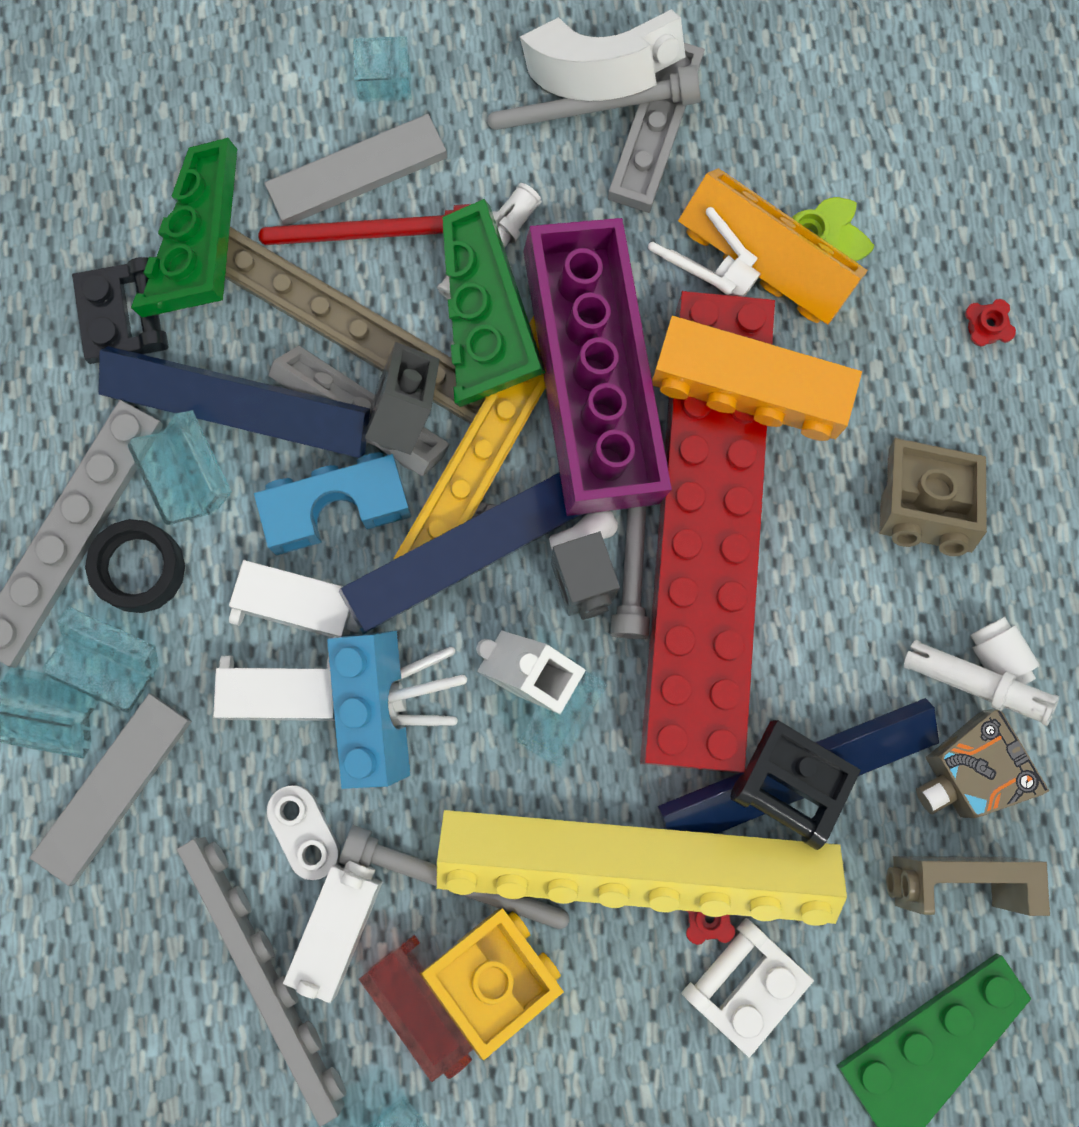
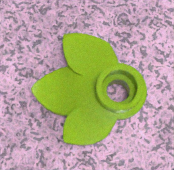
[792,197,874,262]

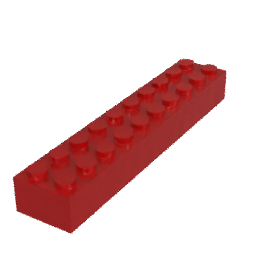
[640,291,775,773]

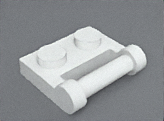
[681,918,814,1058]

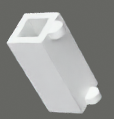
[229,560,360,638]
[476,630,586,714]
[213,656,335,721]
[283,861,383,1003]

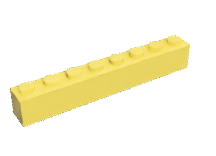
[437,810,847,926]

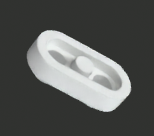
[267,786,340,880]

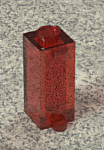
[359,934,473,1082]

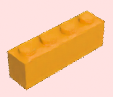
[678,168,868,325]
[652,315,862,441]

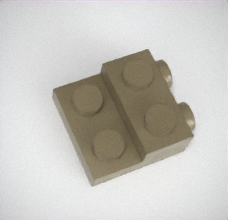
[879,438,987,556]

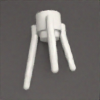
[648,207,761,297]
[388,647,467,726]

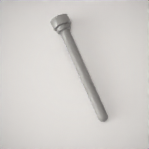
[487,65,701,130]
[610,506,649,639]
[339,825,569,929]

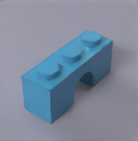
[254,452,412,556]
[327,631,411,789]

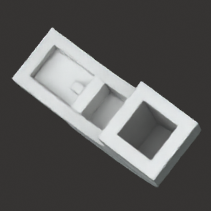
[520,9,686,101]

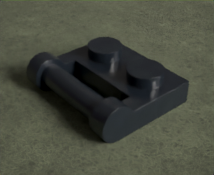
[72,257,169,364]
[730,720,861,850]

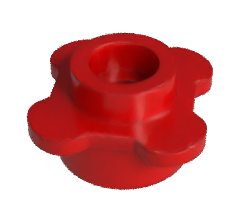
[965,299,1016,347]
[686,911,735,945]

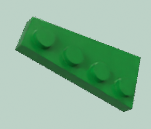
[131,138,238,318]
[442,199,546,407]
[836,953,1031,1127]

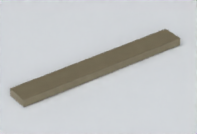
[225,227,486,424]

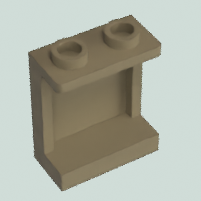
[886,856,1050,916]

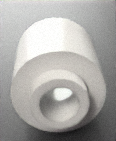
[970,617,1040,684]

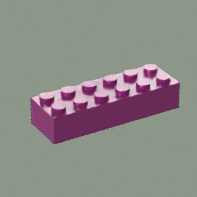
[523,218,672,516]

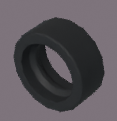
[85,519,185,613]

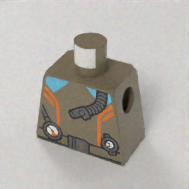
[916,709,1049,818]

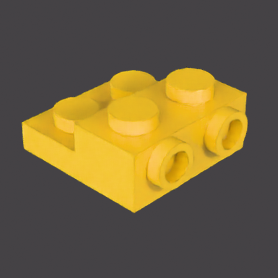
[419,908,564,1060]

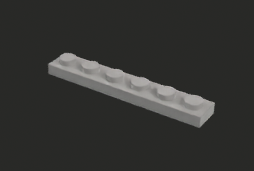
[0,400,164,668]
[176,837,346,1127]

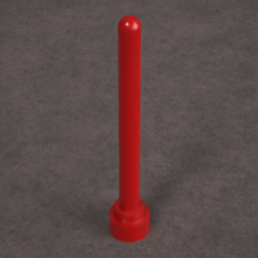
[258,204,471,245]

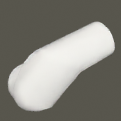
[549,511,618,550]

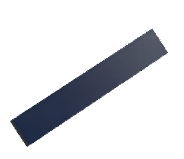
[98,346,370,458]
[339,472,583,634]
[658,698,939,834]

